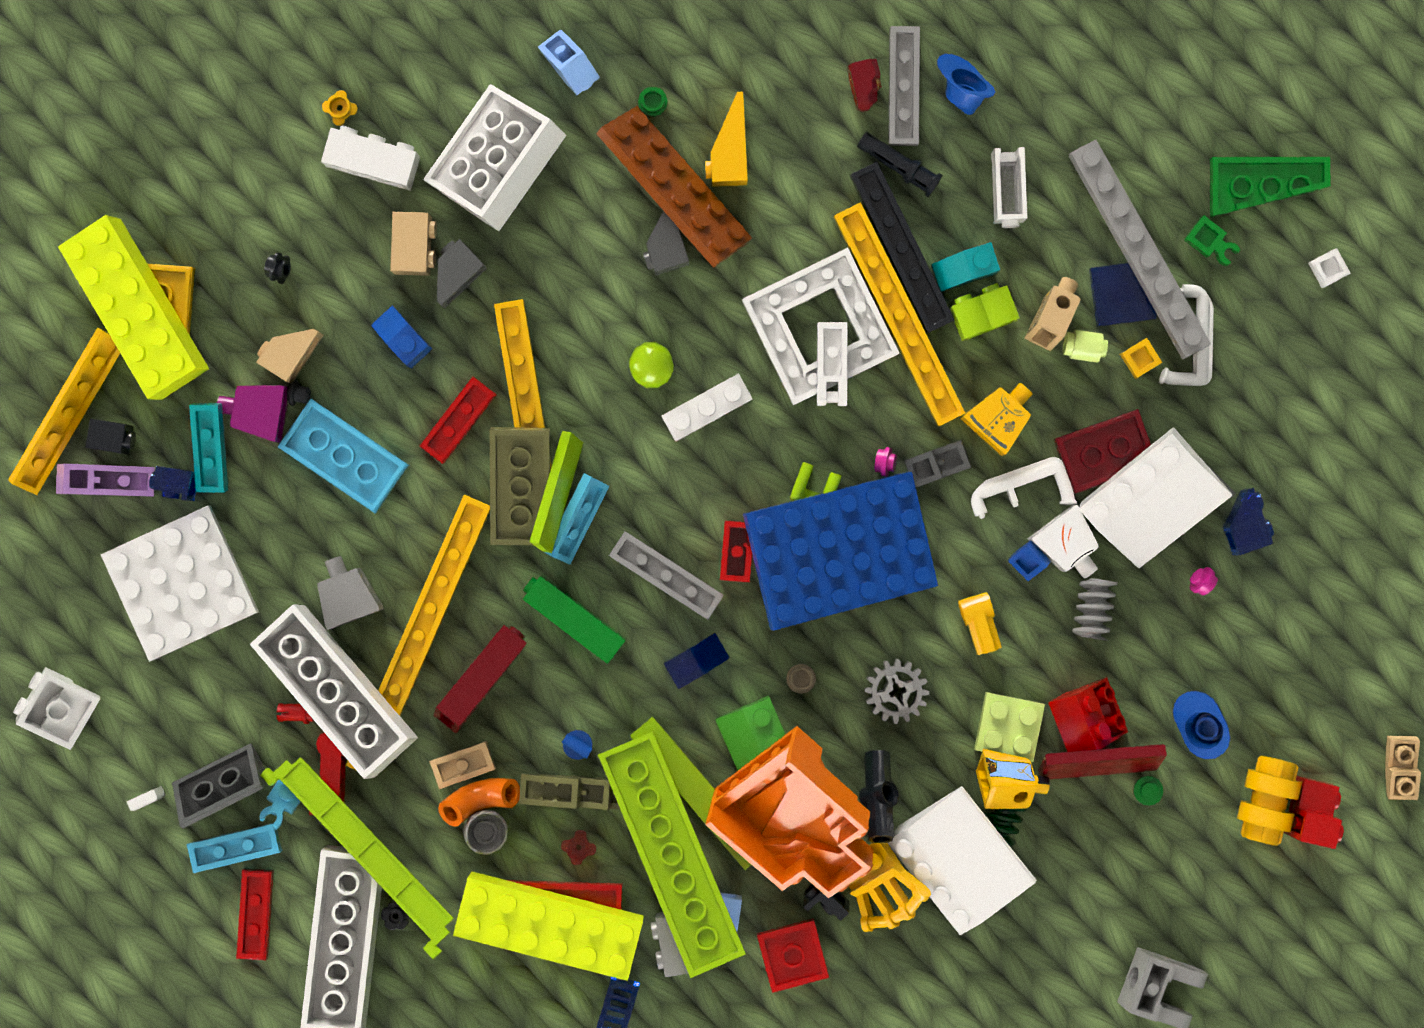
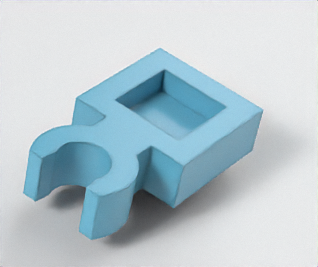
[260,779,301,830]

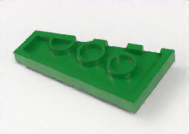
[1210,157,1331,218]

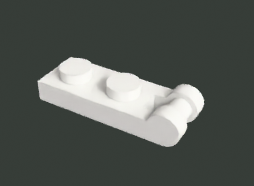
[817,322,847,406]

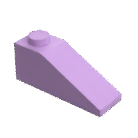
[56,464,155,497]

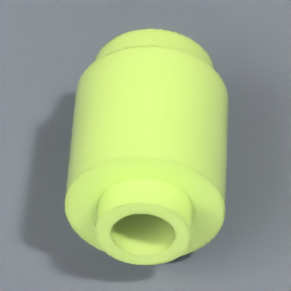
[1063,330,1108,363]

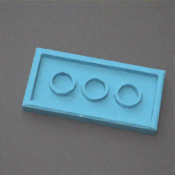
[278,398,409,513]

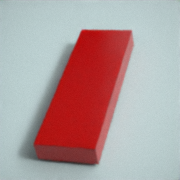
[419,377,497,464]
[236,868,274,961]

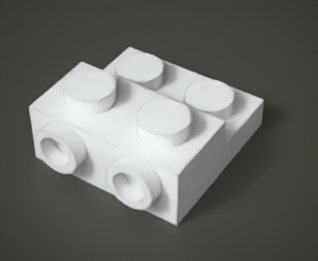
[13,667,100,750]

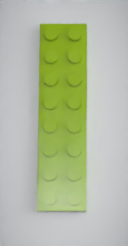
[598,731,746,978]

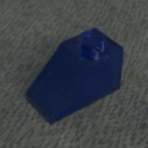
[664,633,730,689]

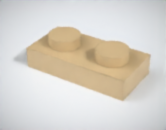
[429,741,496,789]

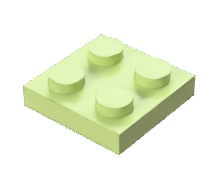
[974,692,1045,762]

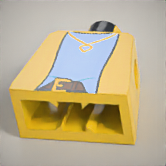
[976,749,1050,809]

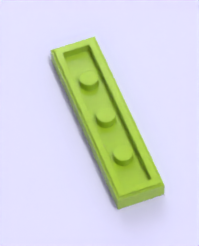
[530,431,584,553]

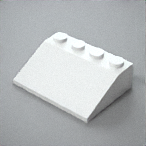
[423,84,566,231]
[1079,427,1232,568]
[888,786,1037,935]

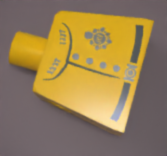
[960,383,1033,456]

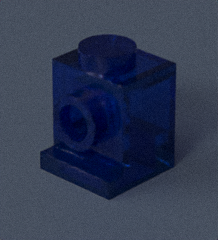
[149,466,196,501]

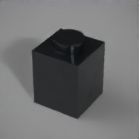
[85,418,136,455]

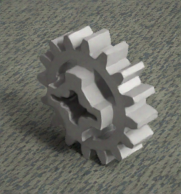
[864,659,929,724]

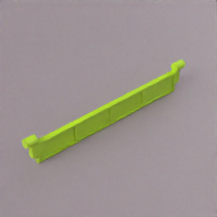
[260,757,454,959]

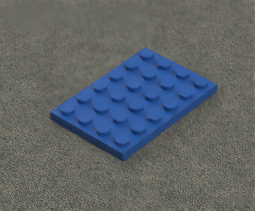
[743,471,938,631]

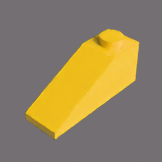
[705,92,748,187]

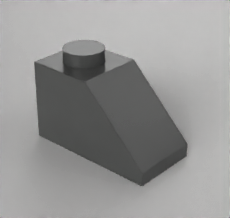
[643,211,689,276]
[437,239,487,308]

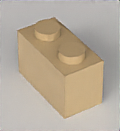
[390,212,437,276]

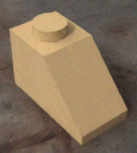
[256,329,323,383]

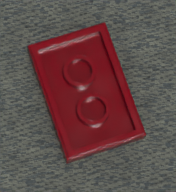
[1054,409,1151,494]

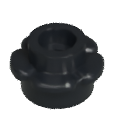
[381,901,409,931]

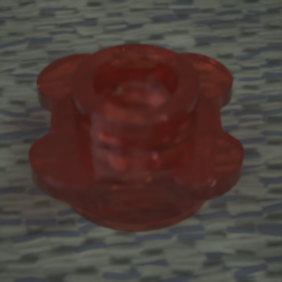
[561,830,596,865]

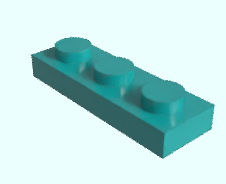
[189,403,228,493]

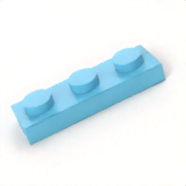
[544,473,609,565]
[187,823,282,873]

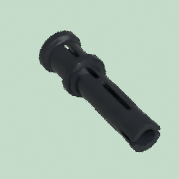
[857,131,943,198]

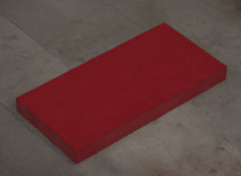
[1038,744,1167,779]

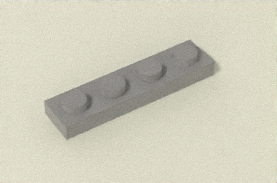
[888,26,920,146]
[609,531,724,620]

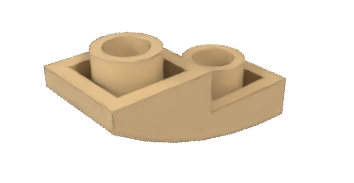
[1385,736,1421,800]

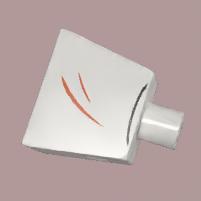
[1027,505,1099,579]

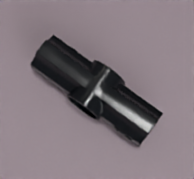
[859,750,899,843]

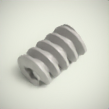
[1072,578,1118,641]

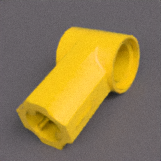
[958,592,1002,655]

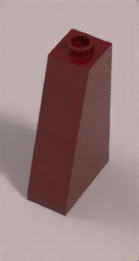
[433,625,527,734]

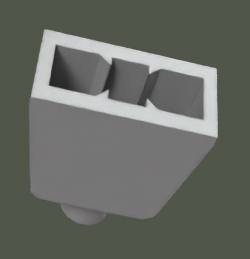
[317,556,384,630]

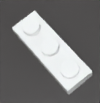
[662,373,753,442]

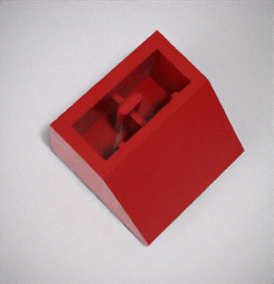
[1048,677,1128,752]

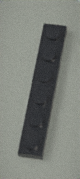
[850,162,954,334]

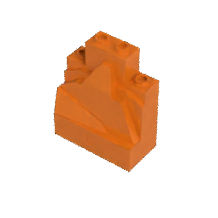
[705,726,874,898]

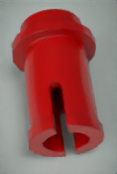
[277,703,314,724]

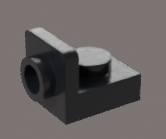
[803,884,850,921]

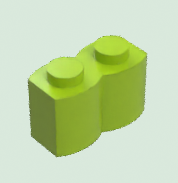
[950,283,1020,342]

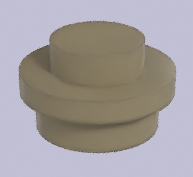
[786,664,816,694]

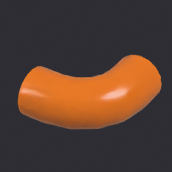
[438,778,520,827]

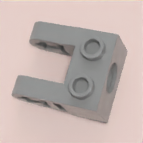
[1117,947,1208,1028]

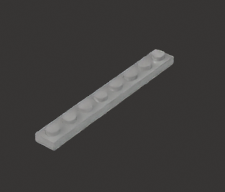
[1069,140,1211,360]

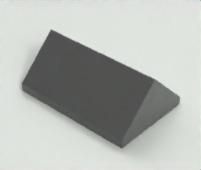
[172,743,269,829]

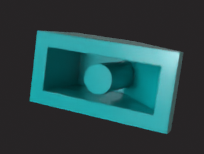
[931,242,1000,292]

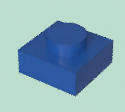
[1008,540,1051,581]

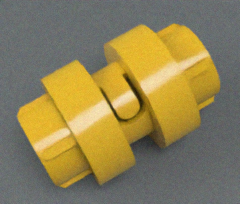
[1237,755,1302,846]

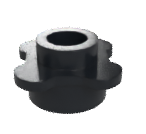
[264,252,291,284]

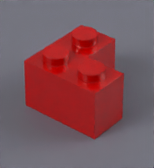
[720,521,752,583]
[1284,776,1344,849]

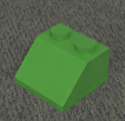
[715,695,786,770]

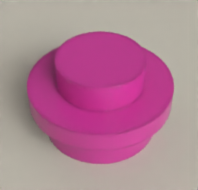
[875,447,897,477]
[1189,567,1218,595]

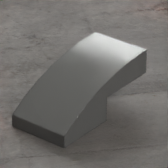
[905,440,972,487]

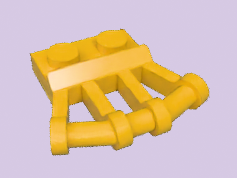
[849,843,931,932]

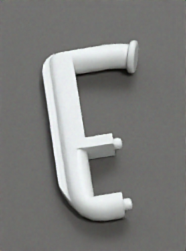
[1159,284,1214,386]
[971,457,1077,519]

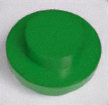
[638,87,668,117]
[1133,776,1163,806]

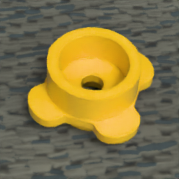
[322,90,358,126]

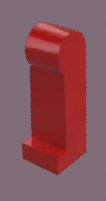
[309,733,346,816]

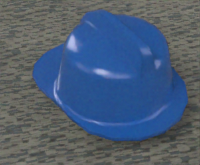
[937,54,995,115]
[1173,691,1230,759]

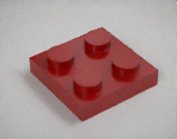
[757,918,829,993]

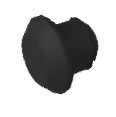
[287,380,311,406]

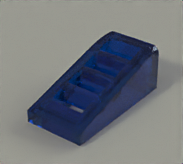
[596,977,640,1028]

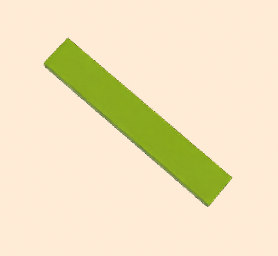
[630,716,751,870]

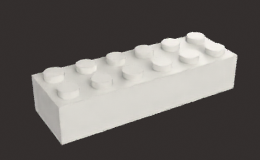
[250,604,418,779]
[300,845,382,1028]

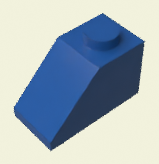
[371,305,433,369]

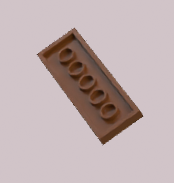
[596,106,752,268]

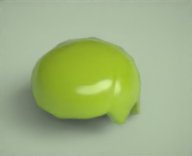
[629,342,674,388]

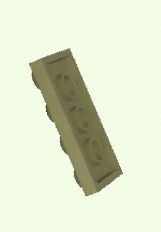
[489,427,550,546]

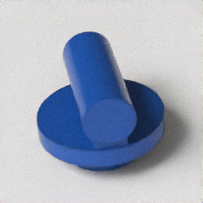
[562,730,592,760]

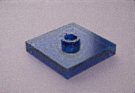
[1089,263,1157,327]

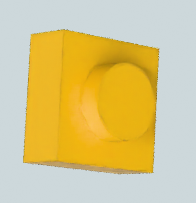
[1120,338,1163,379]

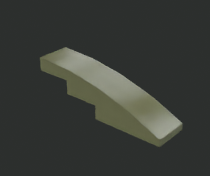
[519,774,620,810]

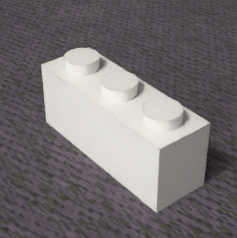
[321,126,420,191]

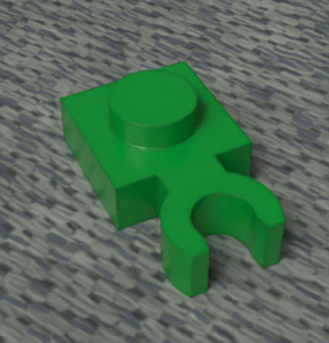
[1184,215,1240,266]

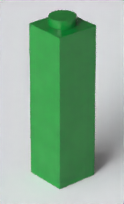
[522,575,626,664]

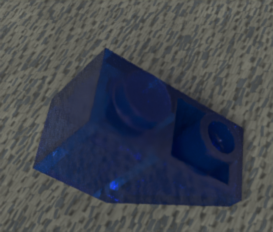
[1223,488,1274,555]

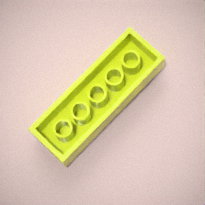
[58,215,209,400]
[453,871,644,981]

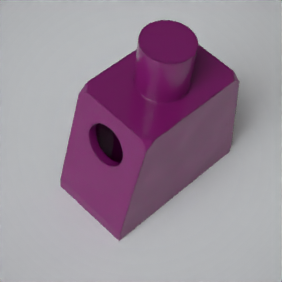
[217,385,288,443]

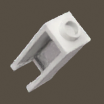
[991,147,1027,228]

